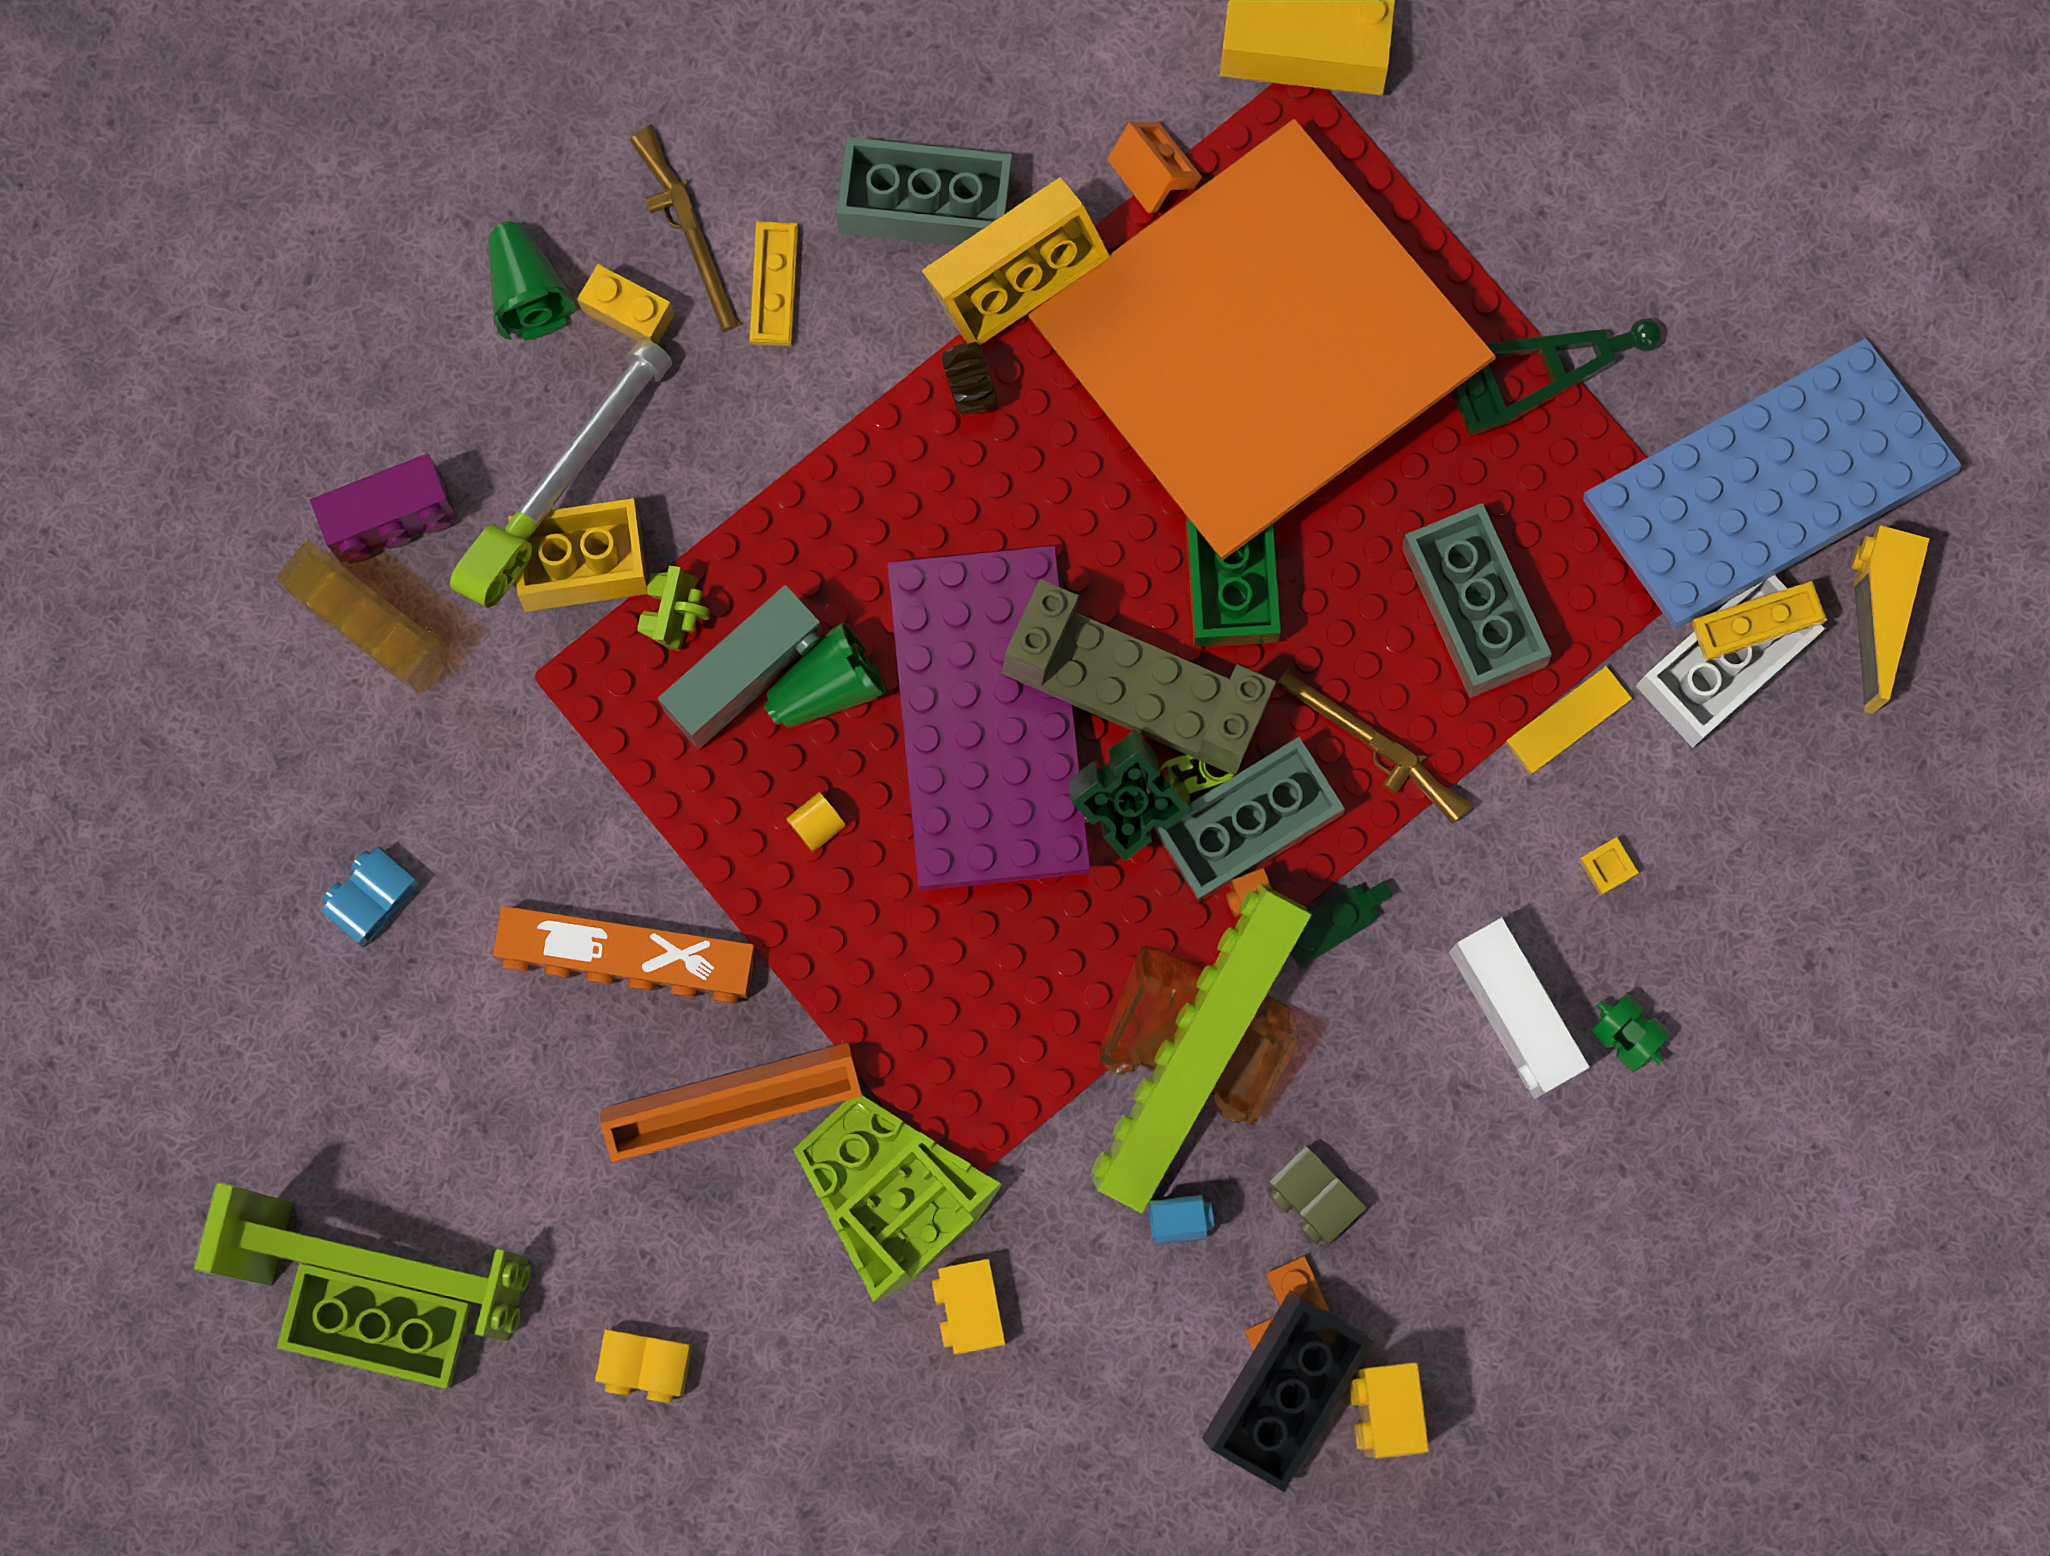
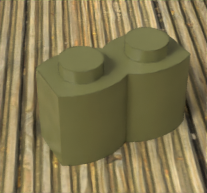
[1268,1146,1366,1245]

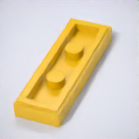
[750,221,798,346]
[1691,581,1827,662]
[1505,666,1632,775]

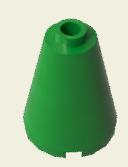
[488,221,576,340]
[764,623,886,728]

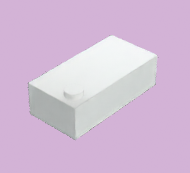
[1636,575,1825,748]
[1449,917,1590,1099]

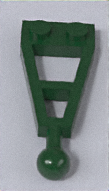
[1451,318,1663,437]

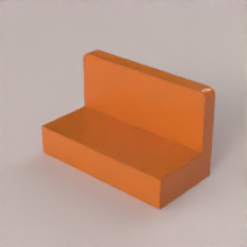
[1108,122,1202,213]

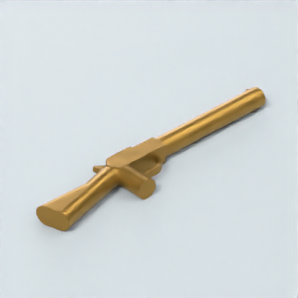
[629,124,741,332]
[1277,667,1474,824]

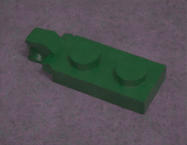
[1290,881,1393,969]

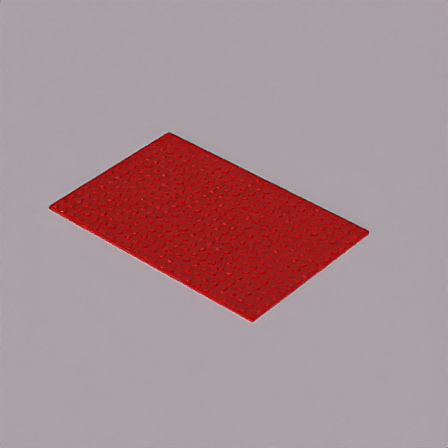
[535,83,1662,1173]

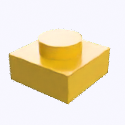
[1579,837,1639,896]

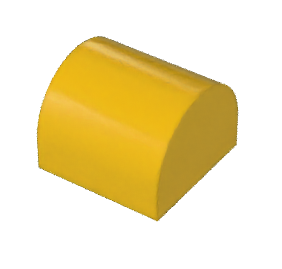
[786,792,846,852]

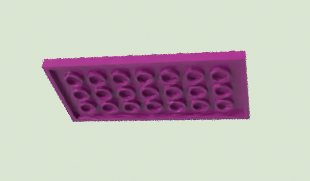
[888,546,1090,891]

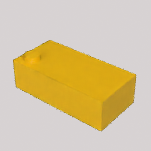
[1219,0,1395,95]
[921,177,1110,345]

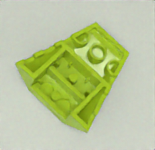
[793,1095,1002,1303]

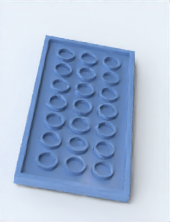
[1583,338,1961,630]

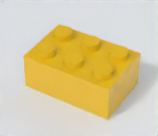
[508,498,648,612]
[1348,1363,1429,1458]

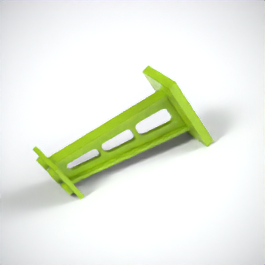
[194,1182,531,1341]

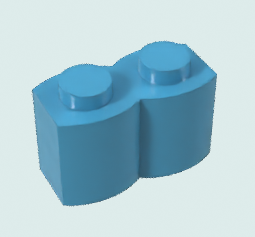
[321,847,419,948]
[1148,1195,1214,1246]

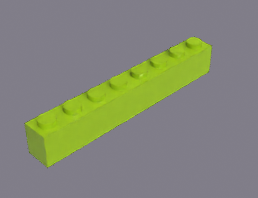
[1091,883,1311,1214]

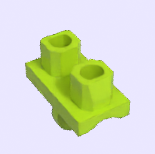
[637,566,711,651]

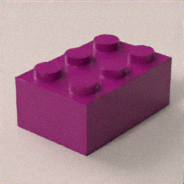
[309,453,457,564]

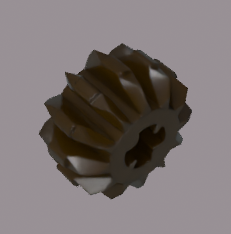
[941,342,997,416]

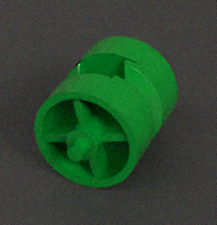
[1589,992,1672,1073]

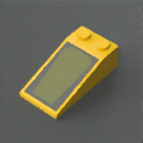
[1850,525,1930,714]

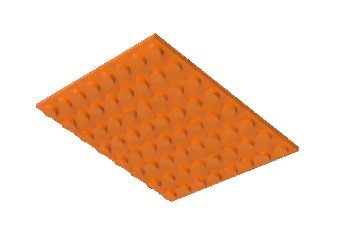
[1028,119,1496,560]

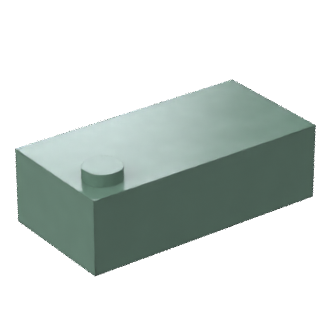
[837,137,1012,246]
[1402,503,1552,698]
[658,585,824,749]
[1154,737,1345,903]

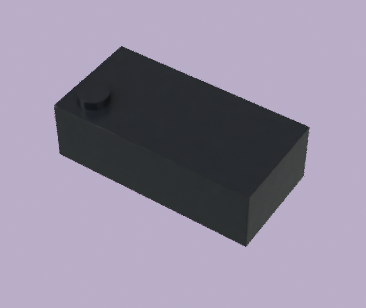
[1202,1289,1374,1492]

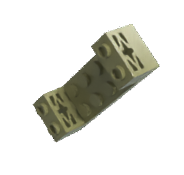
[1002,579,1276,776]

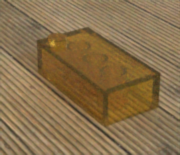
[275,539,451,695]

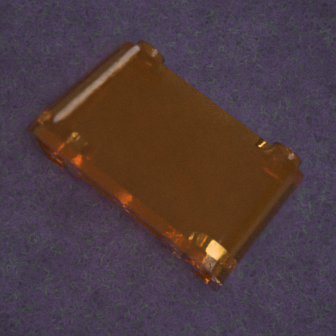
[1098,945,1300,1126]

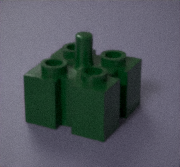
[1068,730,1192,861]

